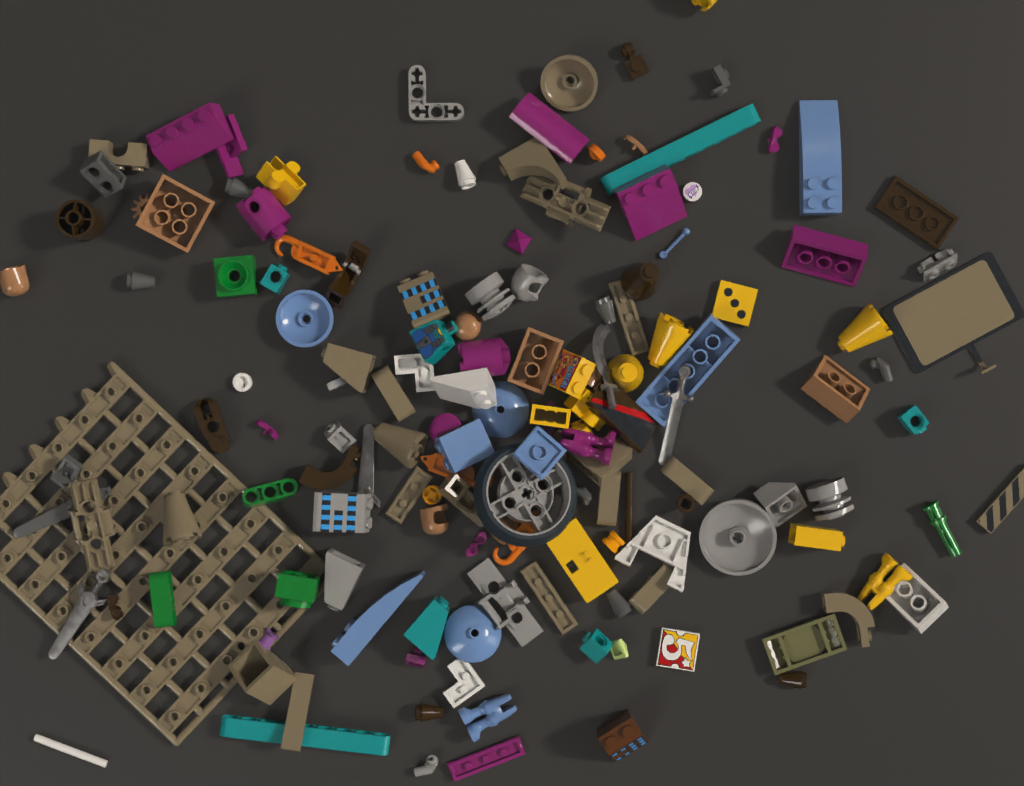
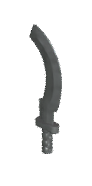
[592,321,618,409]

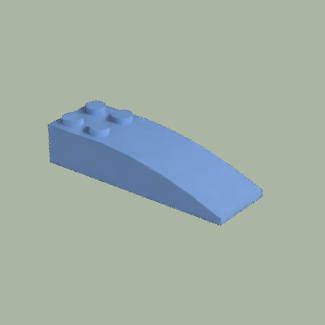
[799,100,842,215]
[635,313,740,427]
[331,570,426,666]

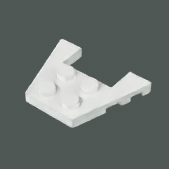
[614,516,691,593]

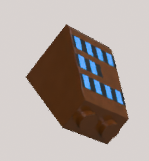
[596,709,649,762]

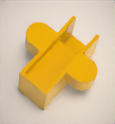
[256,156,306,206]
[563,388,606,431]

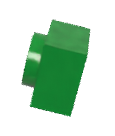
[213,255,259,298]
[274,569,322,608]

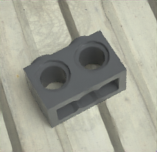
[79,150,127,198]

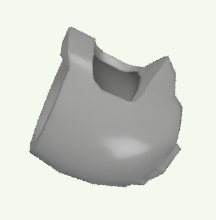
[510,264,549,302]

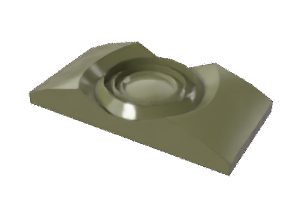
[762,613,847,675]

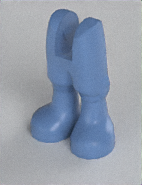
[458,693,517,742]

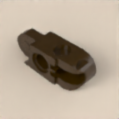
[194,398,231,453]

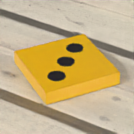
[712,280,758,327]

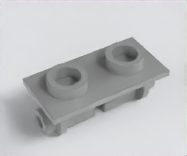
[917,248,958,281]

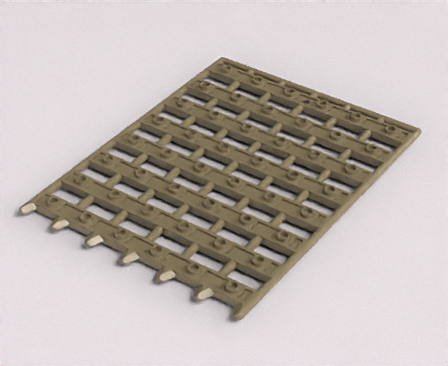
[0,361,325,746]

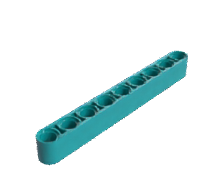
[600,103,761,196]
[219,715,391,756]

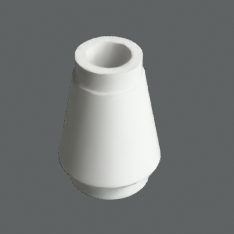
[454,160,476,190]

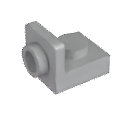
[323,420,356,454]

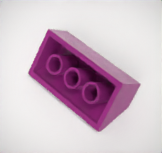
[146,102,234,172]
[781,225,868,287]

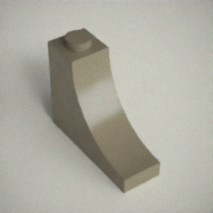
[499,137,569,190]
[567,437,633,487]

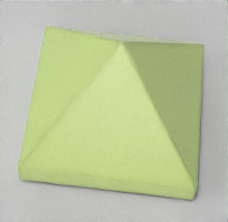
[610,639,629,660]

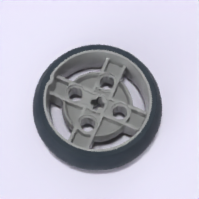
[473,443,577,547]

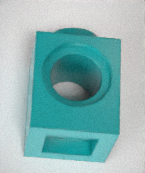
[260,263,290,294]
[896,405,930,435]
[579,629,613,664]

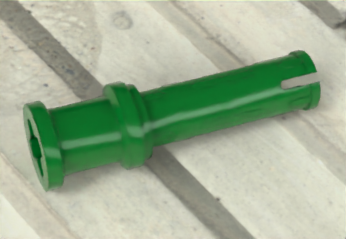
[922,500,962,558]

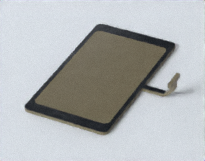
[882,252,1024,374]

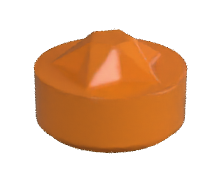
[587,143,606,162]

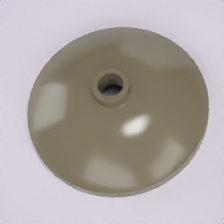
[540,54,598,112]

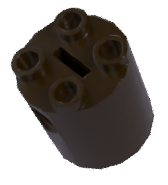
[56,199,104,242]

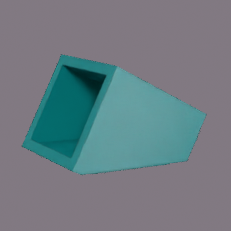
[403,595,450,660]

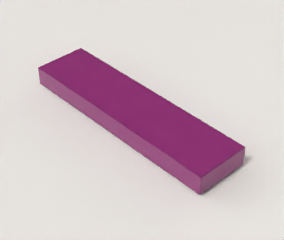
[447,735,526,782]

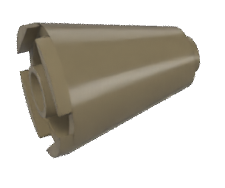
[373,423,428,469]
[163,491,202,546]

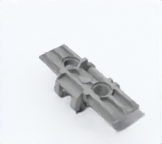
[467,557,544,647]

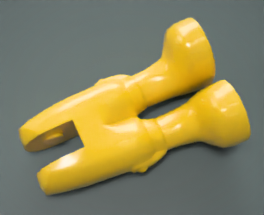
[857,553,913,610]

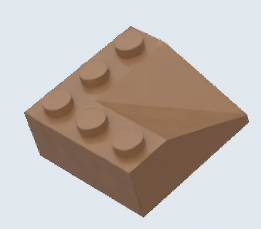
[135,174,215,253]

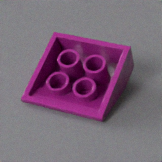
[613,164,687,241]

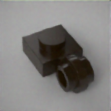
[620,42,650,81]

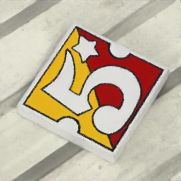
[656,627,700,672]

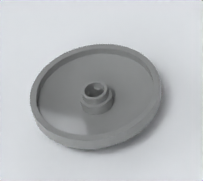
[699,499,777,576]

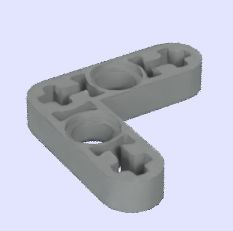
[408,65,464,122]

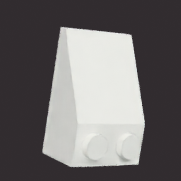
[430,367,497,409]
[885,563,949,634]

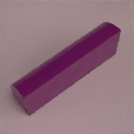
[509,93,590,165]

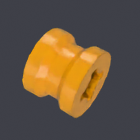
[423,485,442,505]
[602,530,625,554]

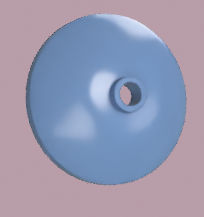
[276,290,334,347]
[472,381,529,438]
[444,605,501,663]

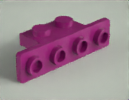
[216,114,248,178]

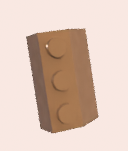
[506,327,564,395]
[801,355,870,424]

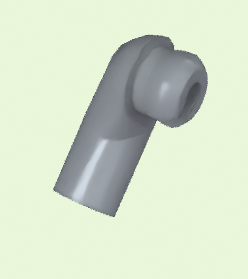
[414,754,438,777]

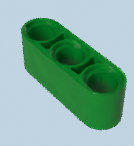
[242,478,298,508]
[149,570,177,628]

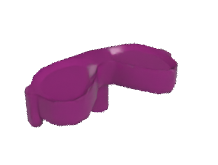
[767,126,783,153]
[255,419,279,441]

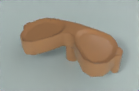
[624,135,648,156]

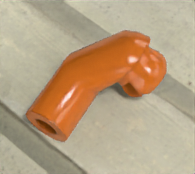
[412,151,440,173]

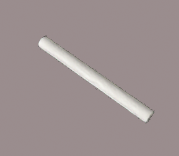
[33,734,108,768]

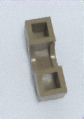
[88,139,151,172]
[437,474,491,527]

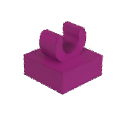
[405,646,426,668]

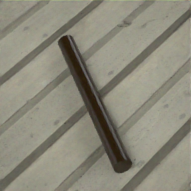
[625,472,633,546]

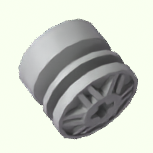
[465,271,516,322]
[805,476,855,521]

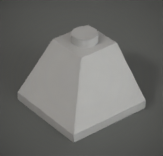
[753,482,808,528]

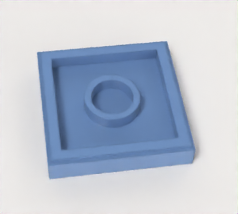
[512,425,567,480]

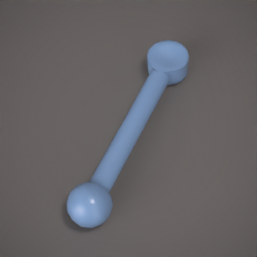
[660,228,690,259]

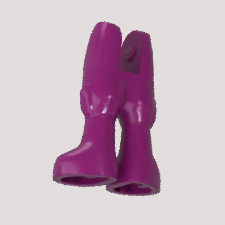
[559,429,617,466]

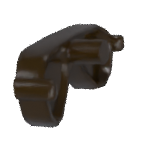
[107,594,124,621]

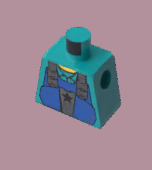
[409,320,458,365]

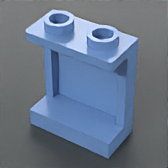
[434,418,495,473]

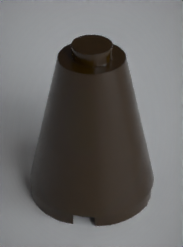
[621,262,659,301]

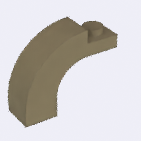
[821,591,875,648]

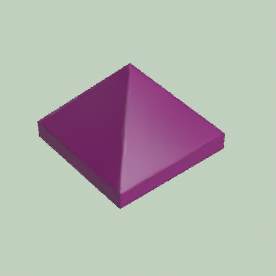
[506,228,532,254]

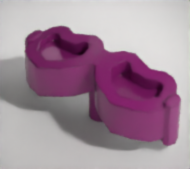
[465,531,487,557]

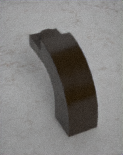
[325,240,371,309]
[299,444,362,490]

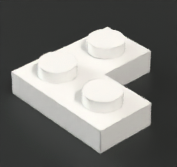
[394,353,436,392]
[443,658,485,708]

